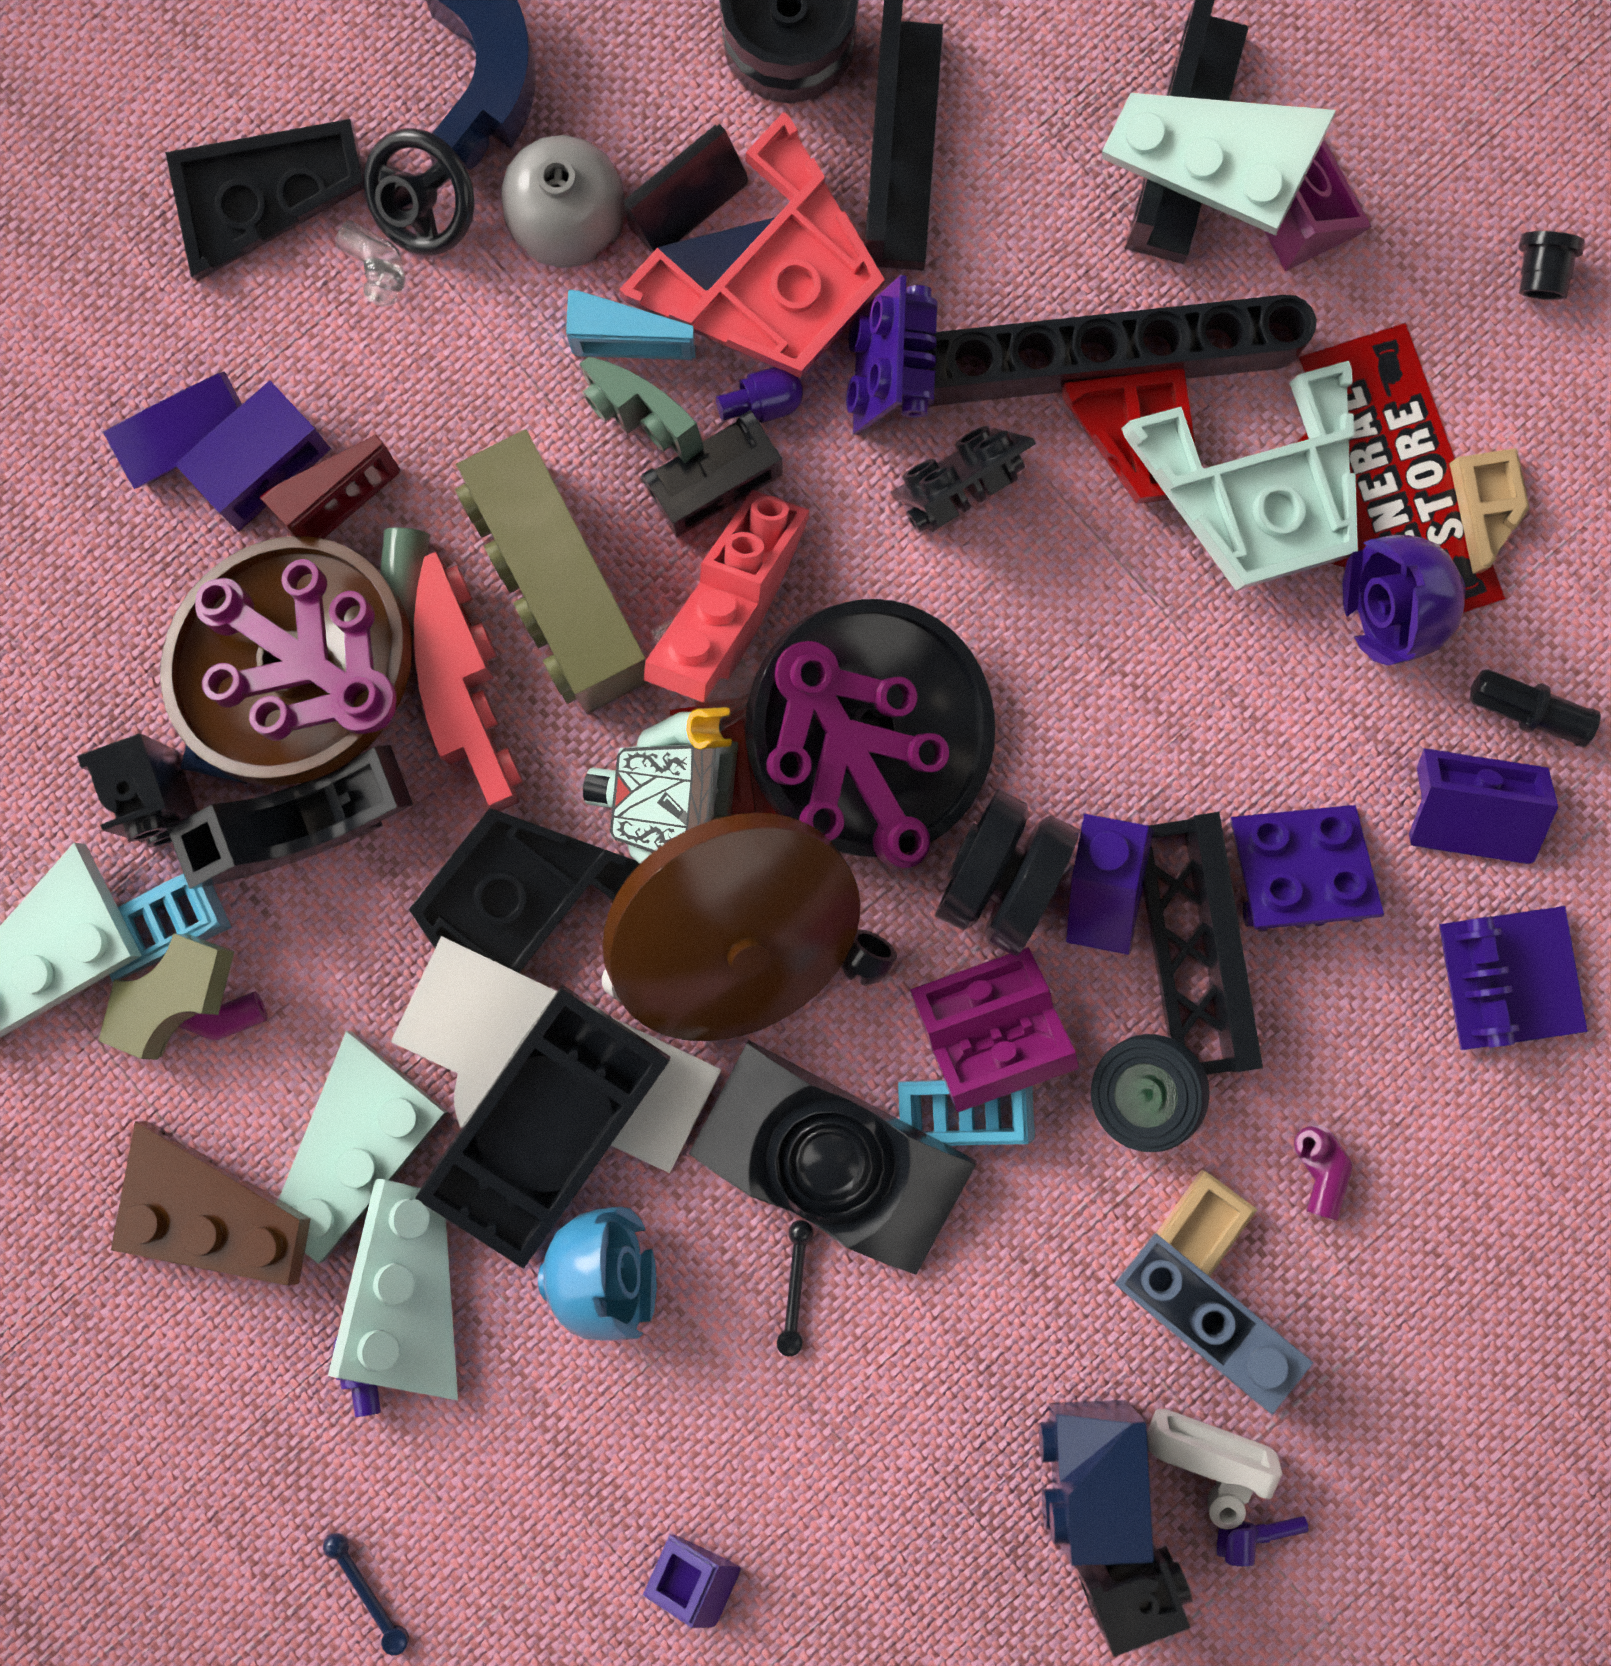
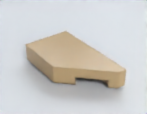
[1450,448,1530,574]

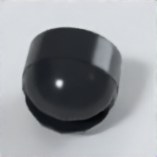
[841,930,897,986]

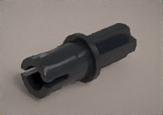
[1470,669,1601,748]

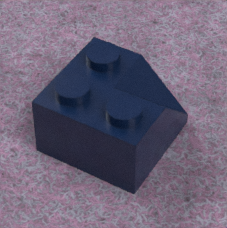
[1039,1400,1154,1566]

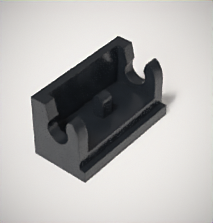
[640,410,783,538]

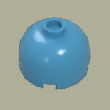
[538,1207,657,1341]

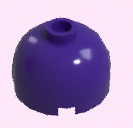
[1342,535,1465,666]

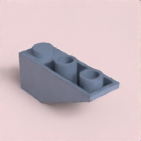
[1114,1233,1314,1415]

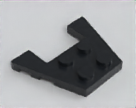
[409,808,640,973]

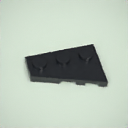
[165,119,364,281]

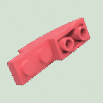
[644,490,810,703]
[414,552,523,811]

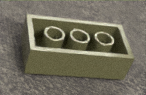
[455,429,649,714]

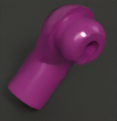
[179,991,268,1040]
[1294,1125,1352,1221]

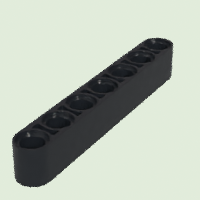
[898,295,1317,408]

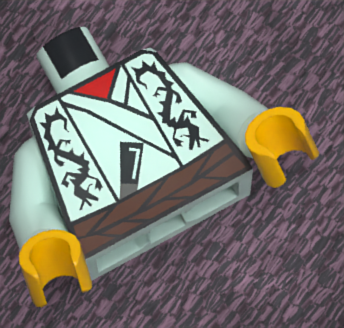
[583,707,738,864]

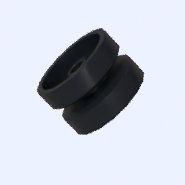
[719,0,859,104]
[935,789,1080,956]

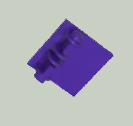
[846,275,938,435]
[1230,805,1384,932]
[1439,906,1588,1050]

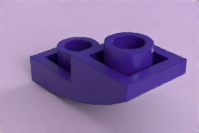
[103,371,242,489]

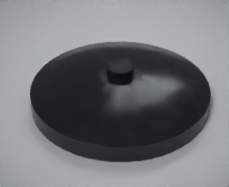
[745,599,995,857]

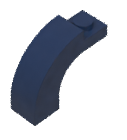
[426,0,536,180]

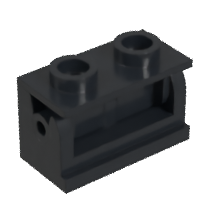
[77,733,198,847]
[1075,1544,1193,1657]

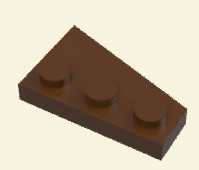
[111,1121,311,1286]

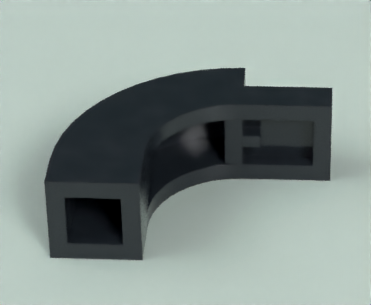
[167,745,413,889]

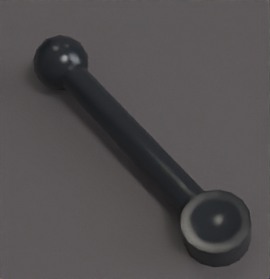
[777,1220,814,1357]

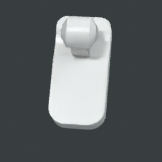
[1147,1409,1282,1529]

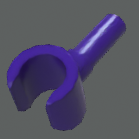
[1216,1516,1309,1567]

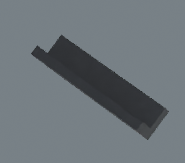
[864,0,943,271]
[1124,0,1249,264]
[1143,812,1263,1075]

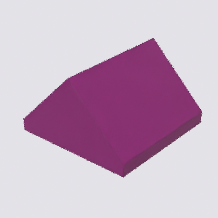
[1264,139,1372,271]

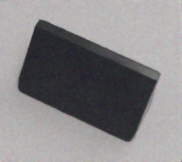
[624,124,748,253]

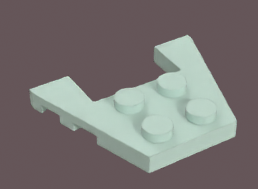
[1122,361,1358,591]

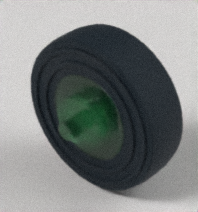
[1091,1034,1210,1152]

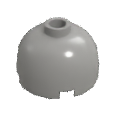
[501,134,626,268]

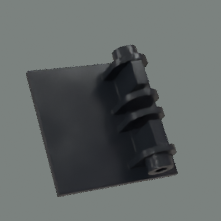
[890,426,1036,533]

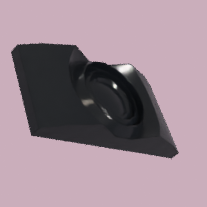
[415,985,671,1269]
[689,1040,977,1275]

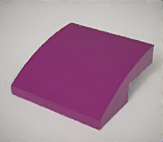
[910,947,1079,1113]

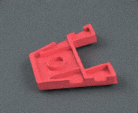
[619,111,885,378]

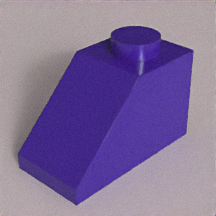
[1066,814,1154,955]

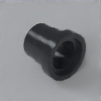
[1518,231,1585,300]

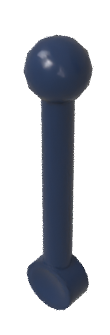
[323,1533,409,1656]

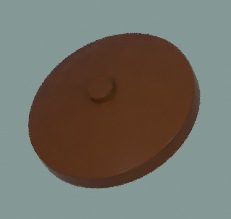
[160,536,412,786]
[602,813,860,1041]

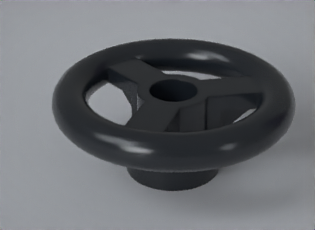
[364,128,474,255]

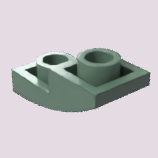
[580,356,704,463]

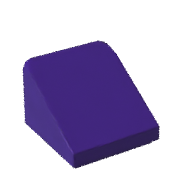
[643,1535,741,1628]

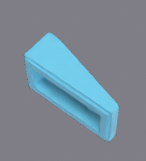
[566,290,696,360]
[109,873,232,982]
[898,1079,1035,1146]

